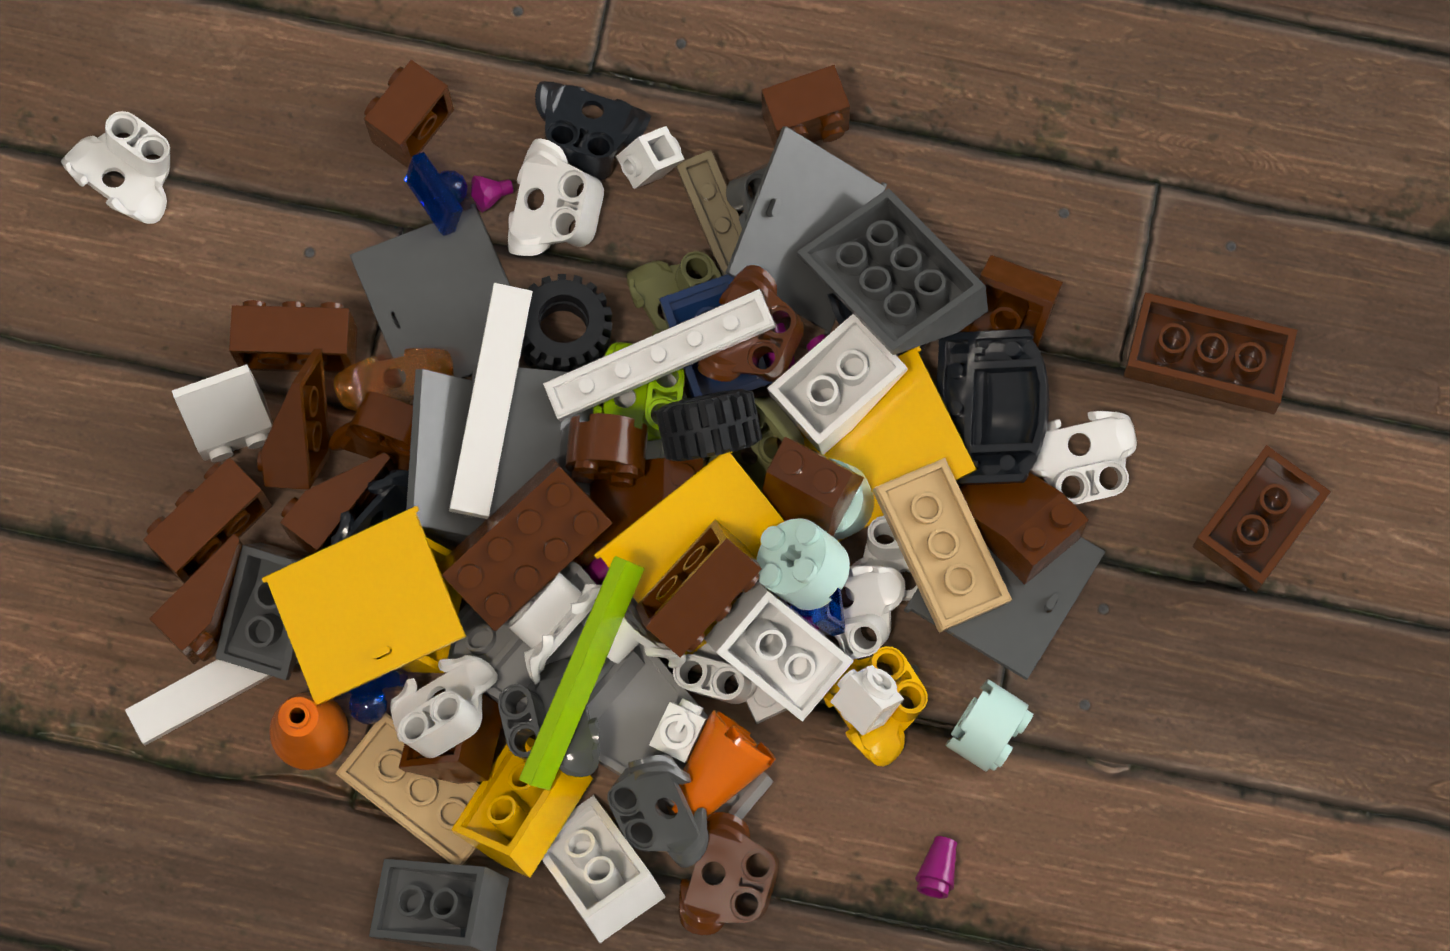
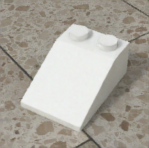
[767,314,908,455]
[172,364,273,462]
[704,580,854,722]
[542,795,665,943]

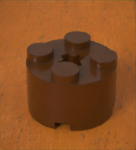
[565,413,648,488]

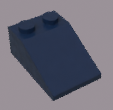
[659,274,772,398]

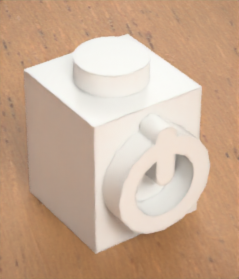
[616,126,684,189]
[830,665,904,736]
[649,698,707,763]

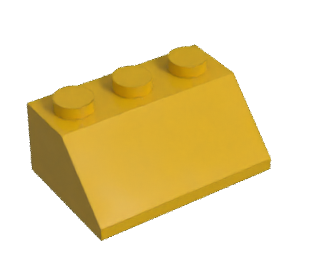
[451,737,593,878]

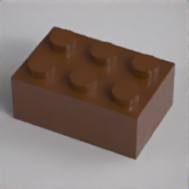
[229,300,358,373]
[1193,445,1331,593]
[143,457,272,584]
[635,519,762,658]

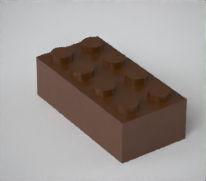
[1123,292,1298,414]
[438,458,612,631]

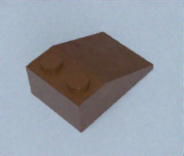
[257,348,331,490]
[280,453,396,555]
[591,458,708,543]
[959,472,1089,585]
[149,534,243,665]

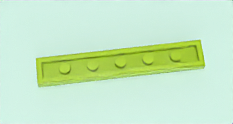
[519,556,645,791]

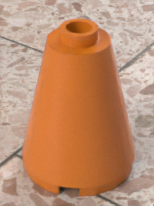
[270,692,348,770]
[671,710,776,817]

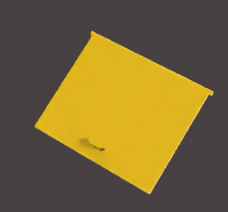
[798,346,977,542]
[594,452,784,655]
[262,506,466,705]

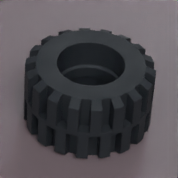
[521,274,612,373]
[656,389,762,461]

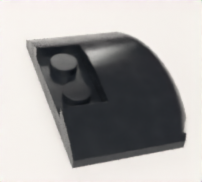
[937,329,1049,485]

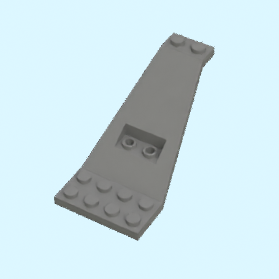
[448,560,774,819]

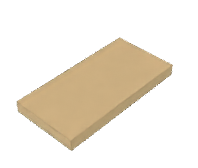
[872,458,1012,633]
[335,711,480,865]

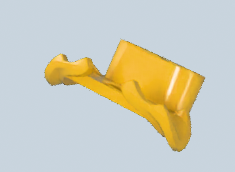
[823,646,928,767]

